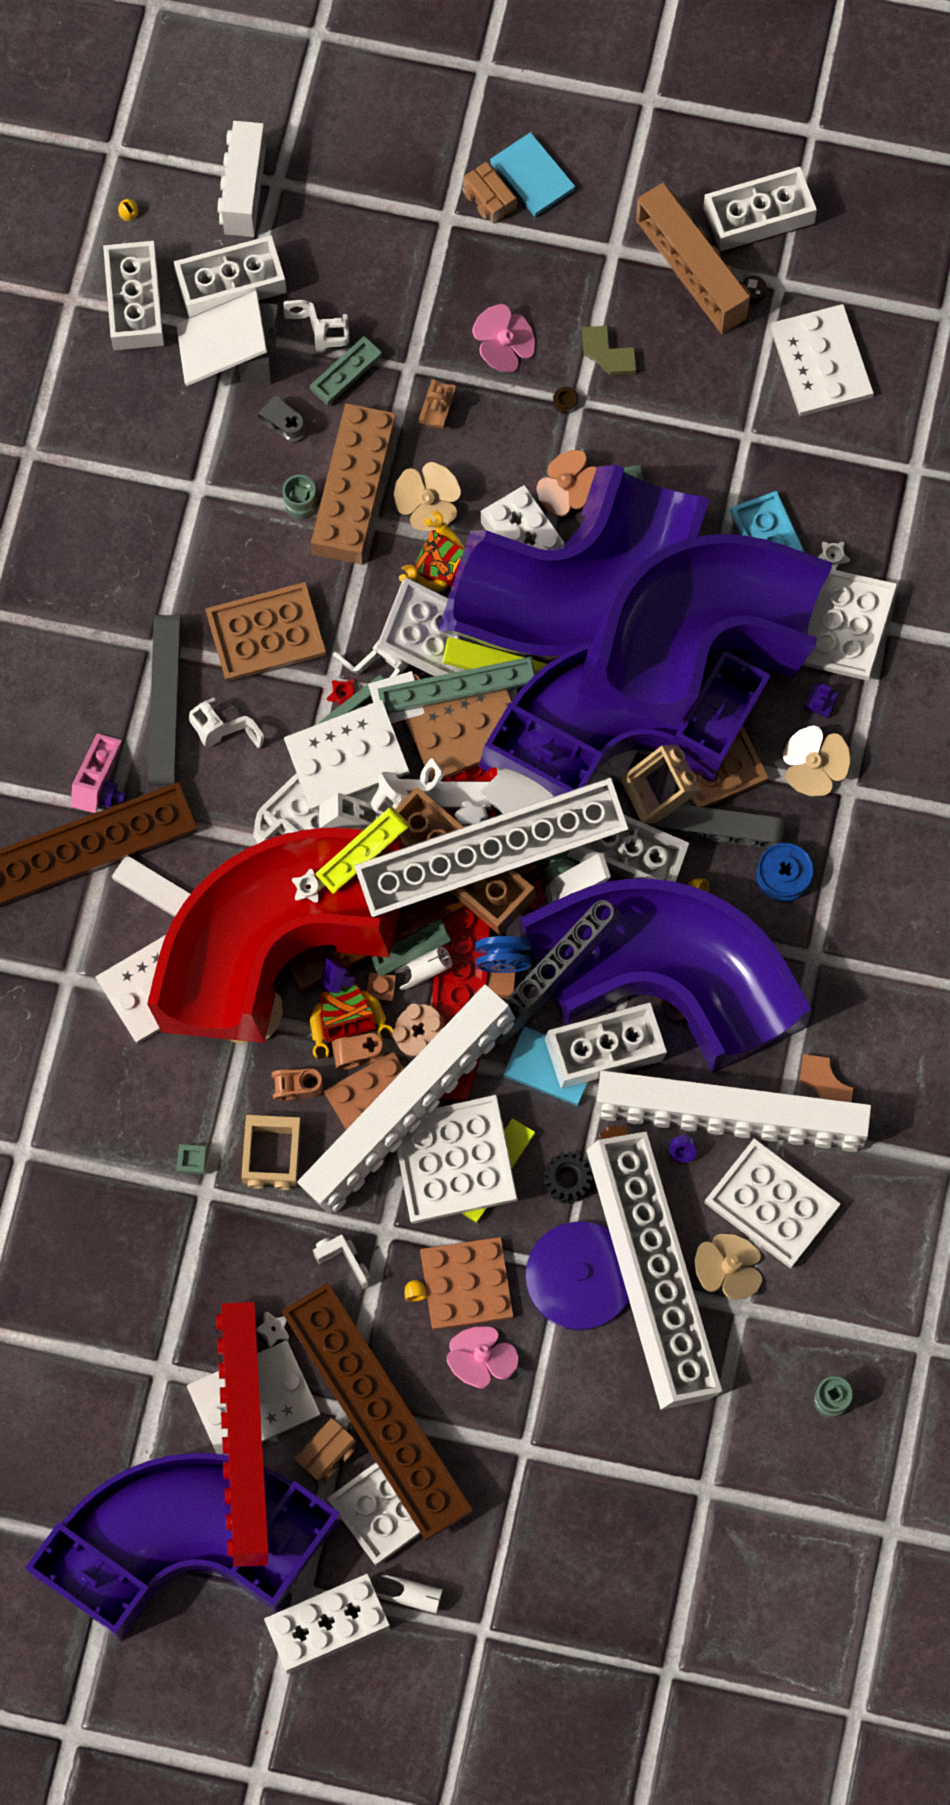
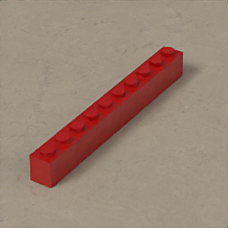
[216,1302,268,1567]

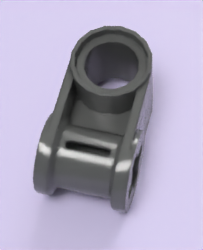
[257,395,306,443]

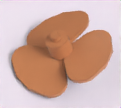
[536,450,596,517]

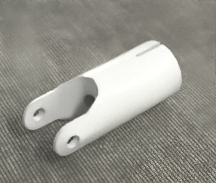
[394,947,452,990]
[376,1575,443,1614]

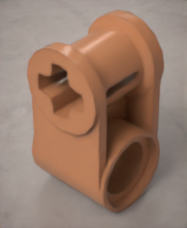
[332,1033,385,1070]
[272,1068,324,1102]

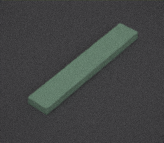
[377,657,535,714]

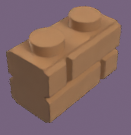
[462,162,517,224]
[294,1418,356,1484]

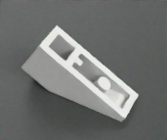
[319,792,380,830]
[546,853,610,903]

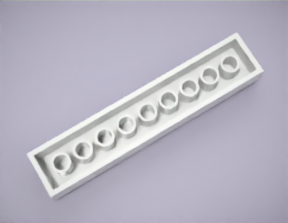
[354,778,628,917]
[297,985,515,1215]
[595,1071,871,1152]
[586,1132,722,1410]

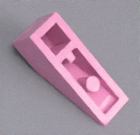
[71,734,122,813]

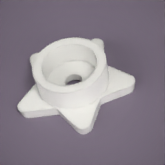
[818,542,850,570]
[292,869,326,903]
[256,1312,289,1347]

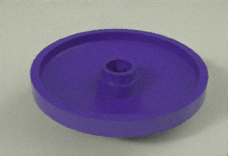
[526,1221,629,1331]

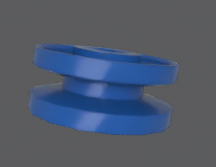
[756,843,813,902]
[476,936,531,973]

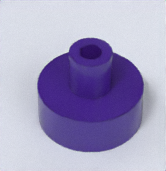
[100,780,126,808]
[670,1135,697,1163]

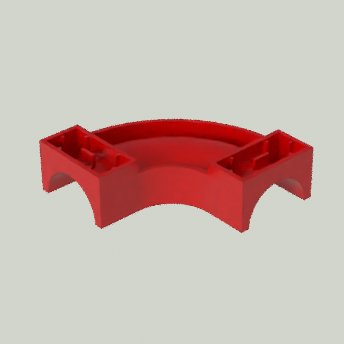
[147,828,404,1043]

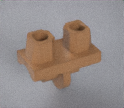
[419,379,456,429]

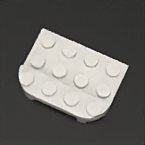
[253,773,320,843]

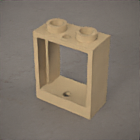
[620,744,701,824]
[241,1115,301,1190]

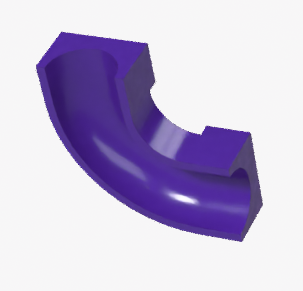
[438,465,710,656]
[578,534,832,728]
[479,642,771,796]
[520,879,812,1073]
[25,1453,342,1641]

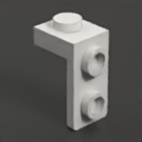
[313,1235,370,1289]

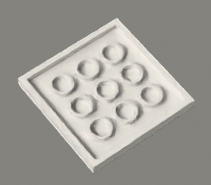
[397,1095,518,1224]

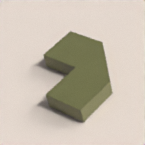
[582,326,636,376]

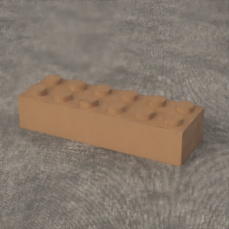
[636,182,750,334]
[311,403,396,565]
[395,787,536,935]

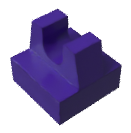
[804,683,838,719]
[320,958,355,993]

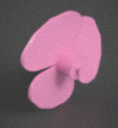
[472,304,535,372]
[447,1327,519,1388]

